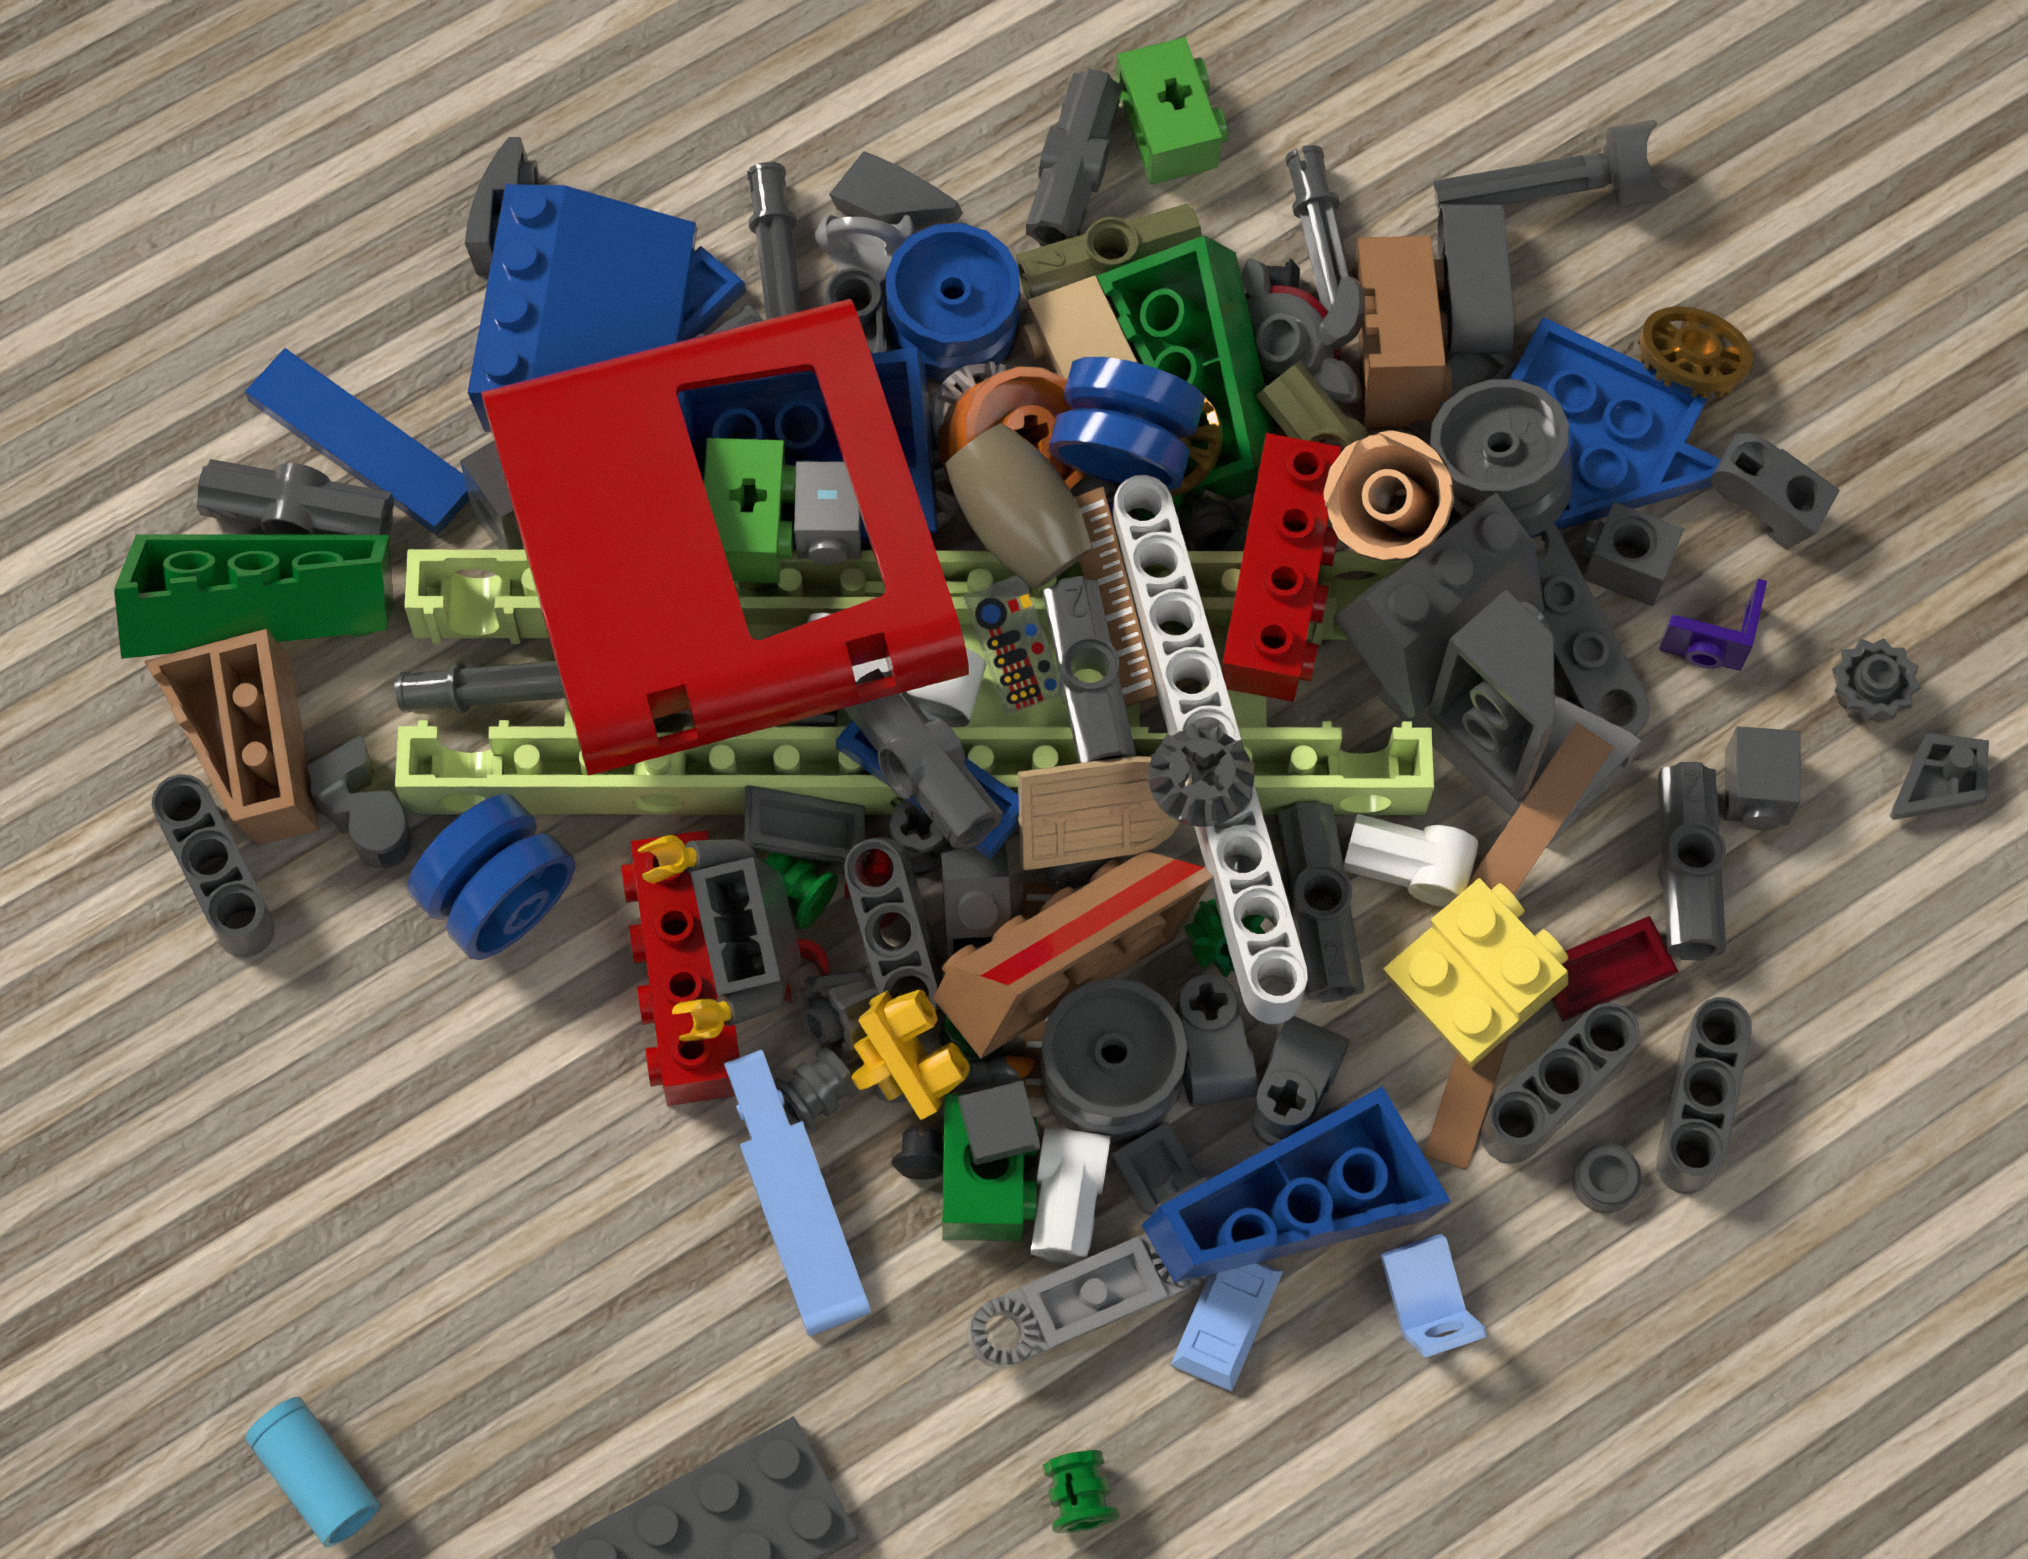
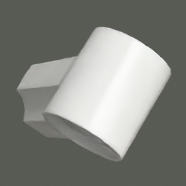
[1343,814,1479,907]
[1031,1126,1111,1265]

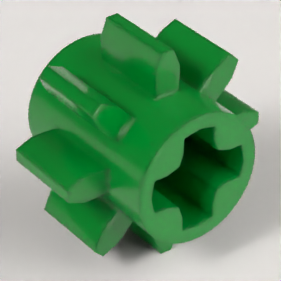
[1185,898,1266,977]

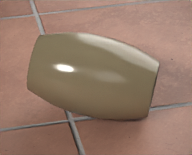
[945,423,1093,589]

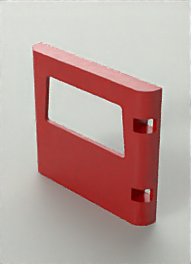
[481,299,969,776]

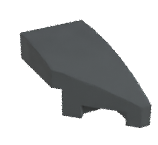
[829,151,963,226]

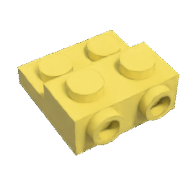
[1383,878,1569,1068]

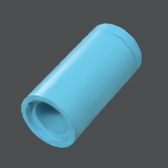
[245,1397,381,1548]

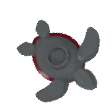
[1241,259,1365,428]

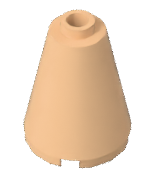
[1324,430,1454,561]

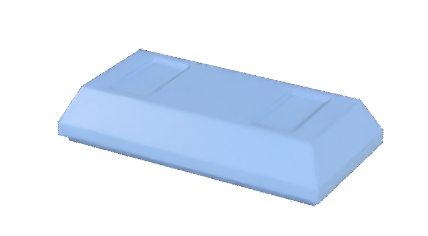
[1170,1262,1283,1392]

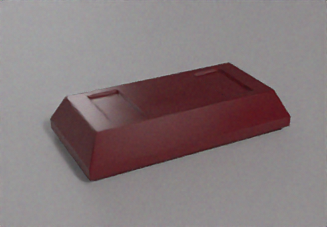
[1551,916,1679,1022]

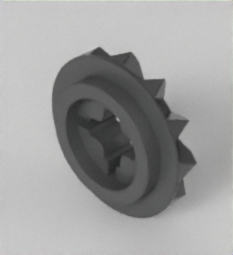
[1148,723,1254,827]

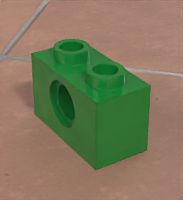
[942,1094,1037,1241]

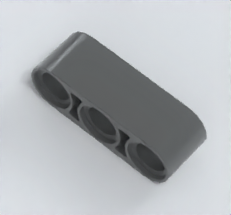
[1437,204,1514,353]
[151,774,275,958]
[844,837,944,1013]
[1656,997,1752,1194]
[1481,1003,1640,1164]

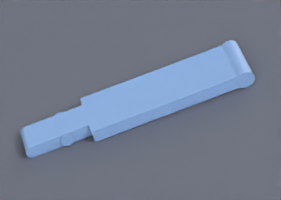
[724,1050,871,1337]

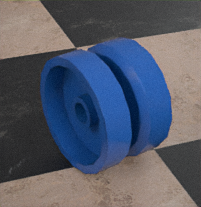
[885,223,1020,382]
[1048,357,1205,491]
[407,793,576,960]

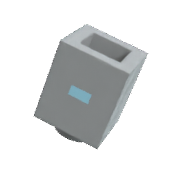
[794,462,862,565]

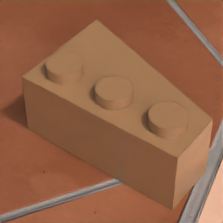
[1355,236,1452,428]
[144,629,319,846]

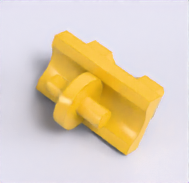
[851,989,970,1120]

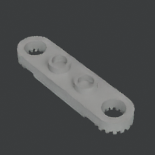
[967,1234,1208,1369]

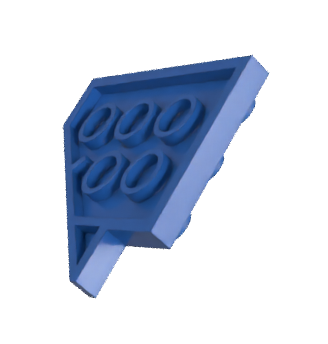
[1447,317,1721,538]

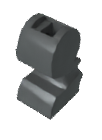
[306,734,411,868]

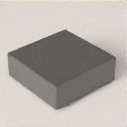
[958,1081,1040,1165]

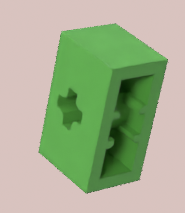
[1115,37,1228,185]
[704,438,796,583]

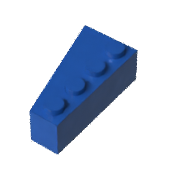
[1142,1086,1451,1283]

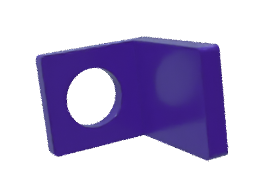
[1659,579,1767,671]

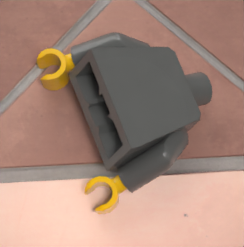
[638,835,801,1042]

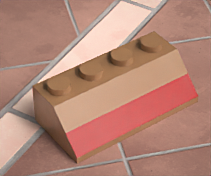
[933,851,1213,1058]

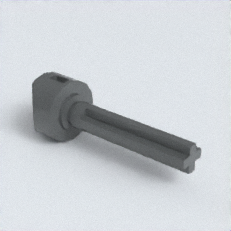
[1433,120,1668,214]

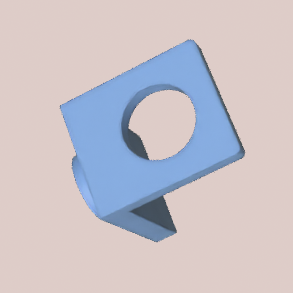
[1380,1234,1487,1357]

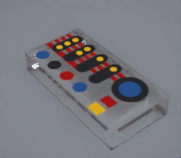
[962,575,1060,716]

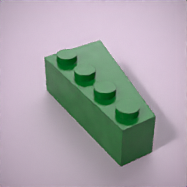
[1097,235,1276,500]
[114,534,394,659]

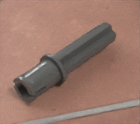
[1285,145,1351,311]
[747,162,802,320]
[395,661,566,713]

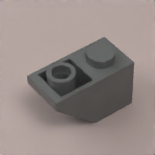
[941,844,1011,960]

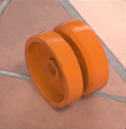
[939,366,1085,490]

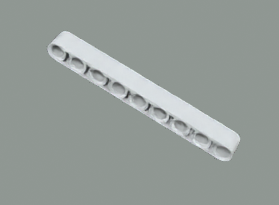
[1112,475,1308,1024]

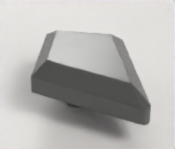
[1890,733,1989,820]

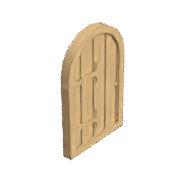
[1018,756,1183,871]

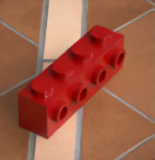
[1221,433,1341,702]
[621,830,740,1106]

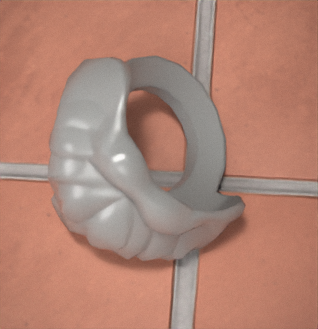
[815,214,914,284]

